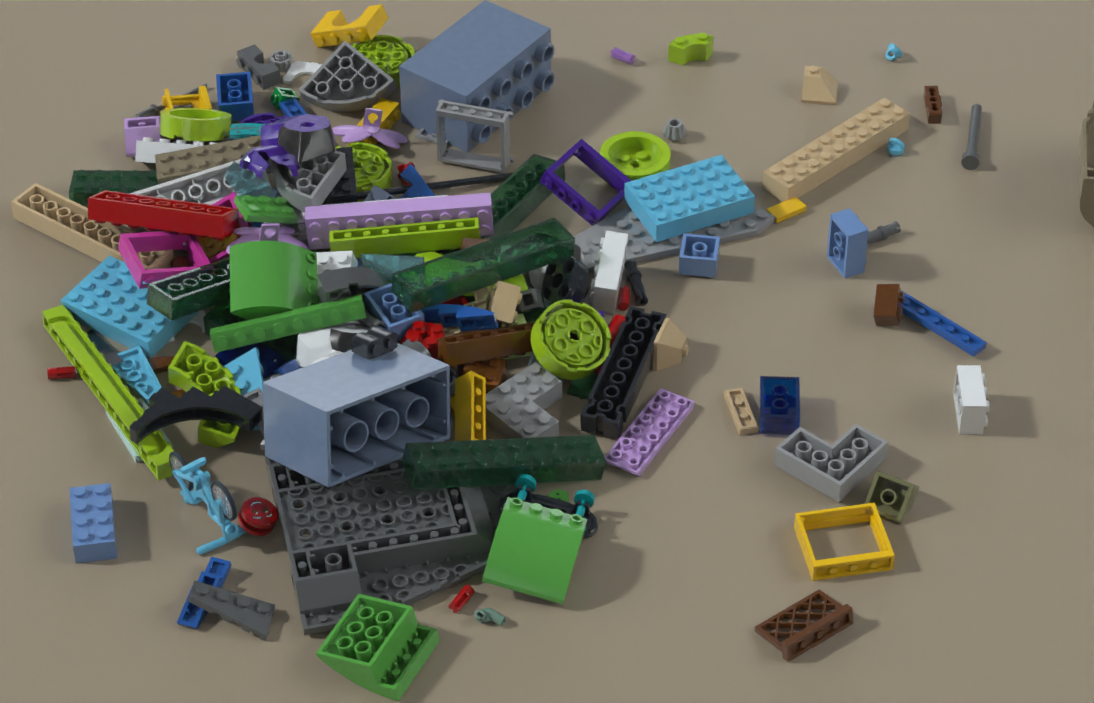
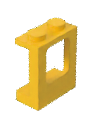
[161,86,212,110]

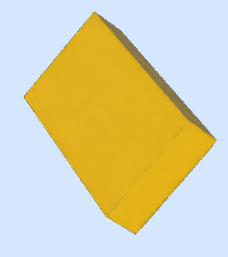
[767,197,807,223]

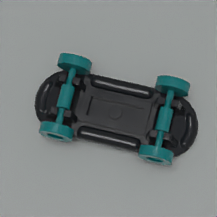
[499,474,598,538]

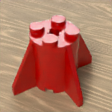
[399,320,464,377]

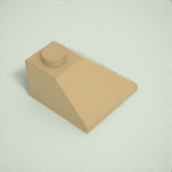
[801,65,838,105]
[653,318,689,371]

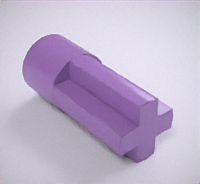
[611,47,635,65]

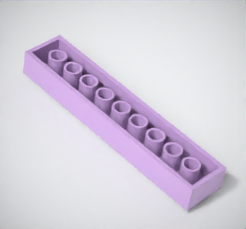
[305,193,494,250]

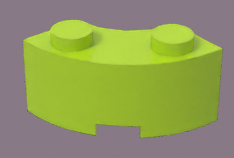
[668,32,714,65]

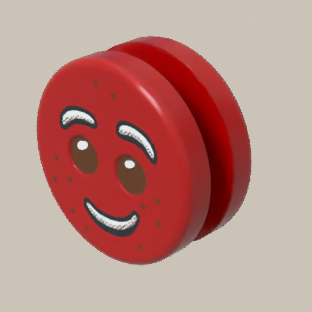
[238,497,278,536]

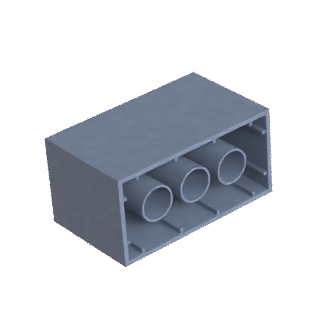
[399,0,555,152]
[262,343,450,487]

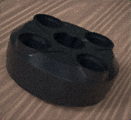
[541,257,589,307]

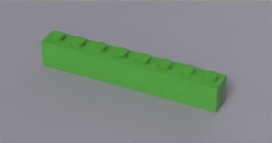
[210,294,366,353]

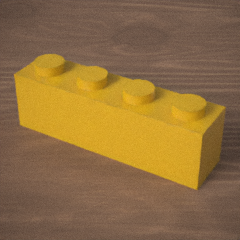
[348,98,401,146]
[455,371,486,453]

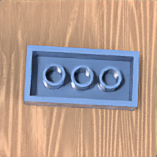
[69,483,117,563]

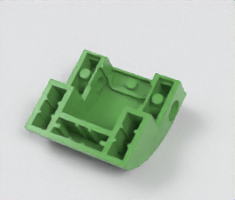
[230,241,318,320]
[482,497,588,604]

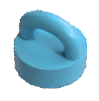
[885,43,903,61]
[887,138,905,156]

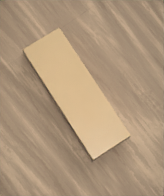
[724,388,759,435]

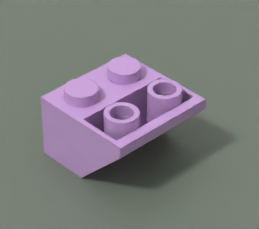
[124,116,162,157]

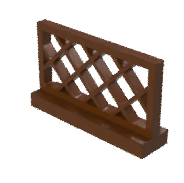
[755,589,853,662]

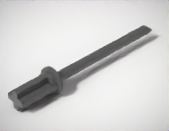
[135,83,207,118]

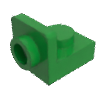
[270,87,300,110]

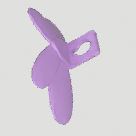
[332,108,408,149]
[226,223,308,255]

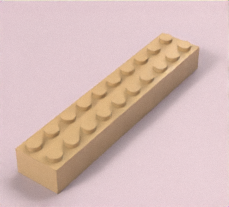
[762,98,910,202]
[11,183,174,270]

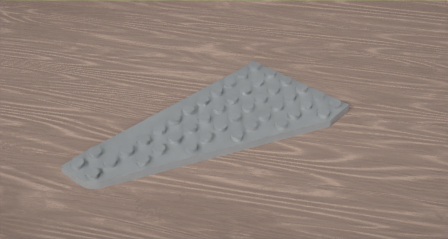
[567,204,775,273]

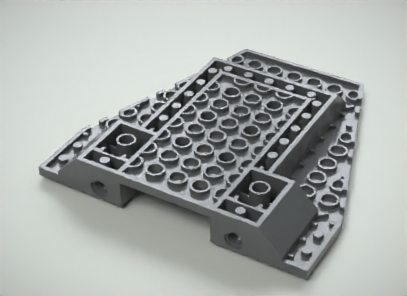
[264,448,518,635]

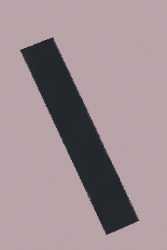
[87,330,123,366]

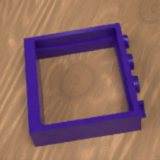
[539,139,631,226]

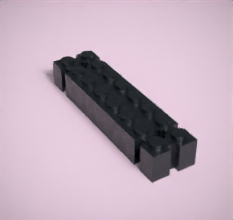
[580,306,667,440]

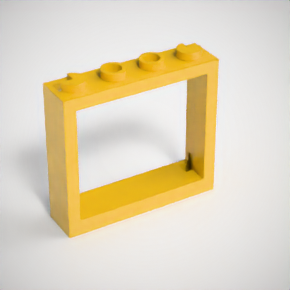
[794,502,895,581]

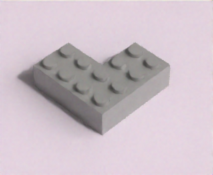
[486,362,562,457]
[774,424,888,502]

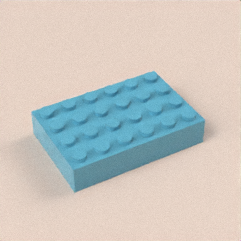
[624,155,755,242]
[60,255,199,358]

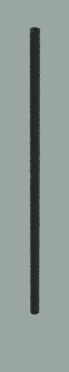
[357,172,514,199]

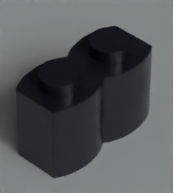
[351,326,398,359]

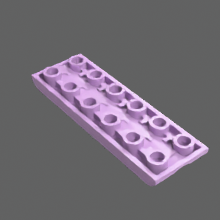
[603,388,695,476]

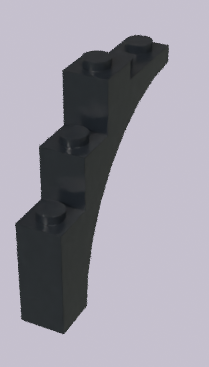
[130,385,262,444]

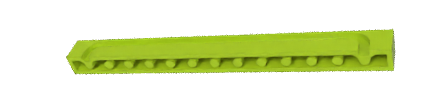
[42,305,181,481]

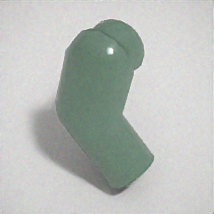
[474,608,507,626]

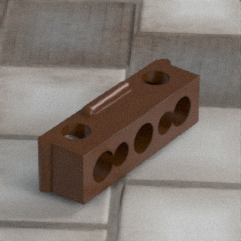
[924,86,942,124]

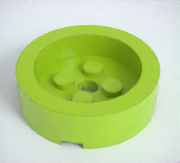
[352,35,415,89]
[160,108,232,141]
[600,131,671,185]
[336,142,393,202]
[531,299,611,380]

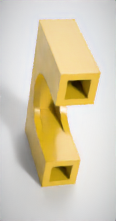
[310,4,389,47]

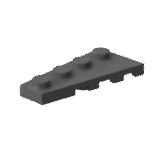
[188,580,275,641]

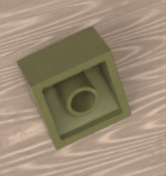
[864,471,920,523]

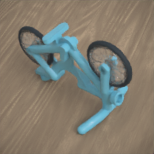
[169,451,246,555]

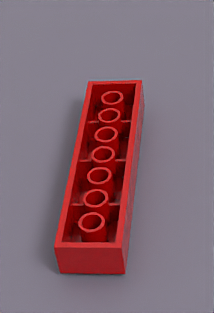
[88,190,239,240]

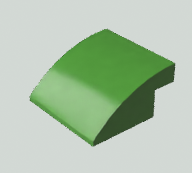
[316,594,440,701]

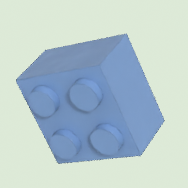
[679,233,720,278]

